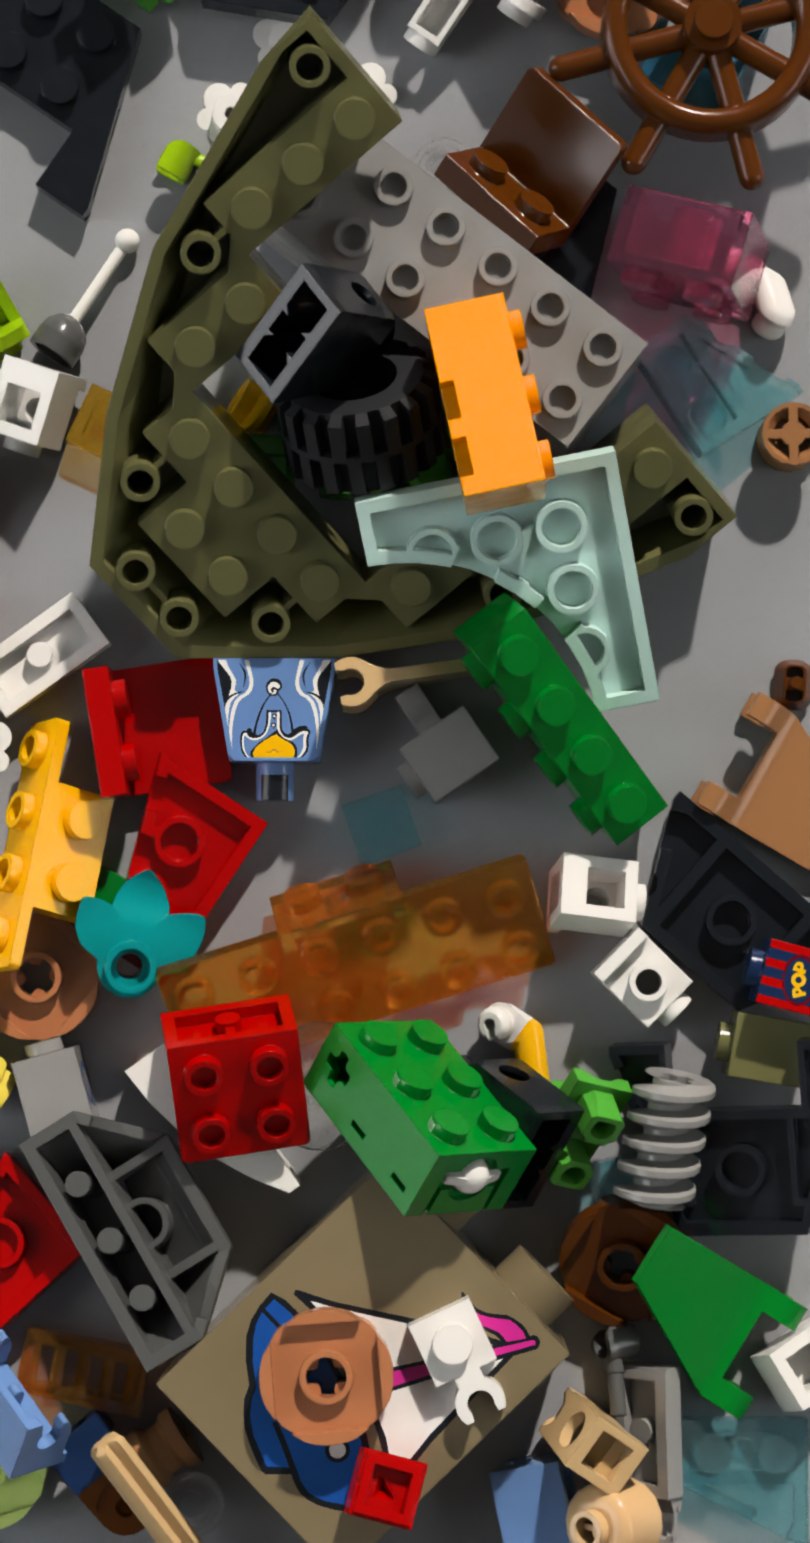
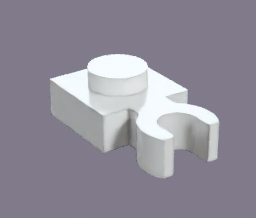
[408,1295,506,1425]

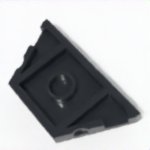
[640,791,810,1011]

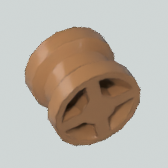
[756,402,810,472]
[125,1406,204,1488]

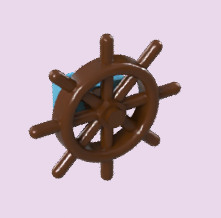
[548,0,810,190]

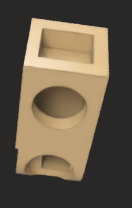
[538,1387,649,1495]

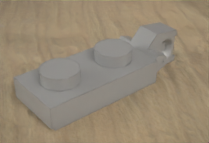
[614,1361,683,1543]

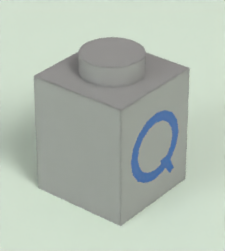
[11,1036,99,1137]

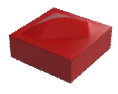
[343,1446,428,1531]

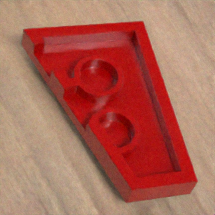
[121,752,268,984]
[0,1152,82,1330]

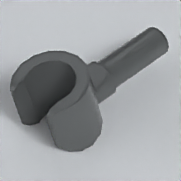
[591,1322,640,1417]

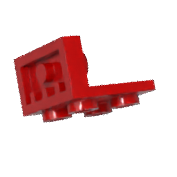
[81,658,233,800]
[160,994,311,1163]

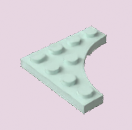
[354,446,660,712]

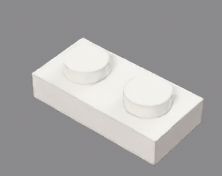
[0,591,112,719]

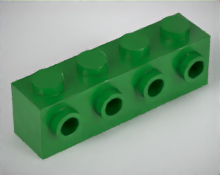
[453,592,668,846]

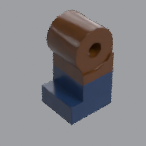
[52,1405,145,1536]

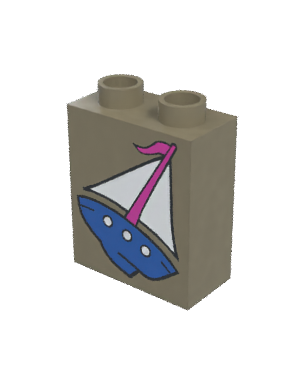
[156,1170,574,1543]

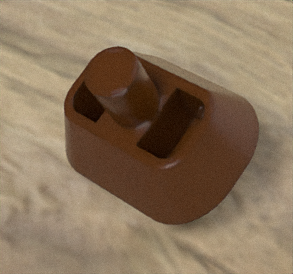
[773,660,810,710]

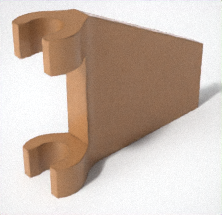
[690,692,810,872]

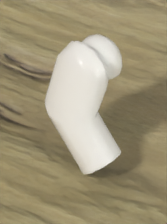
[722,250,795,340]

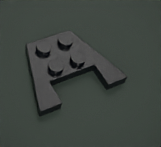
[0,0,142,221]
[608,1037,810,1236]

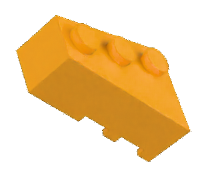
[424,292,556,516]

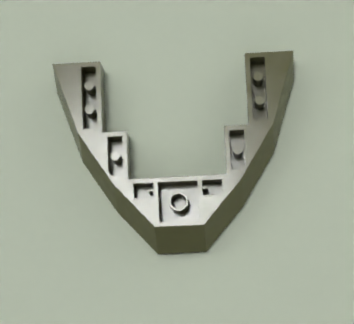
[89,6,737,658]

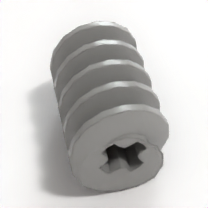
[612,1066,716,1211]

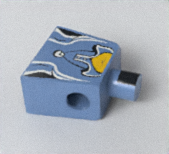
[213,658,337,802]

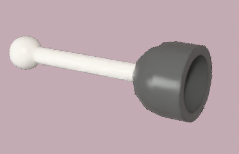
[30,228,140,369]

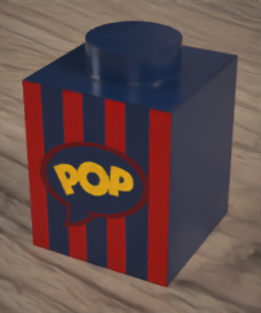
[742,938,810,1016]

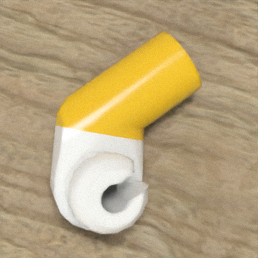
[478,1002,550,1082]

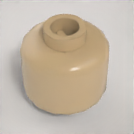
[565,1477,663,1543]

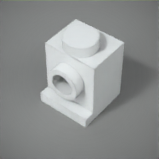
[0,354,88,458]
[546,852,647,937]
[590,927,693,1027]

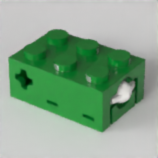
[304,1019,537,1217]

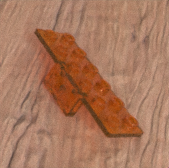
[155,854,555,1044]

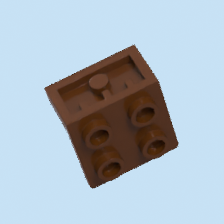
[434,66,627,254]

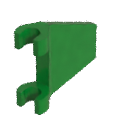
[632,1223,808,1420]

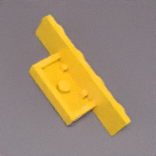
[0,718,114,972]

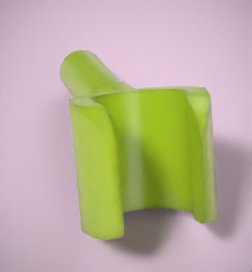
[156,140,206,185]

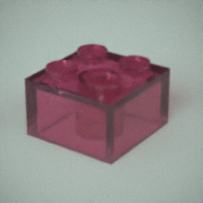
[607,184,770,325]

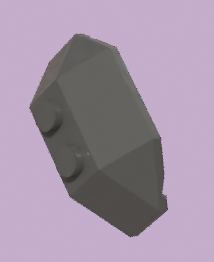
[19,1111,233,1373]

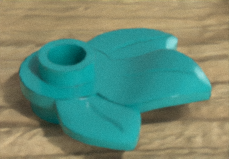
[75,870,206,998]

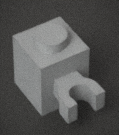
[395,683,499,804]

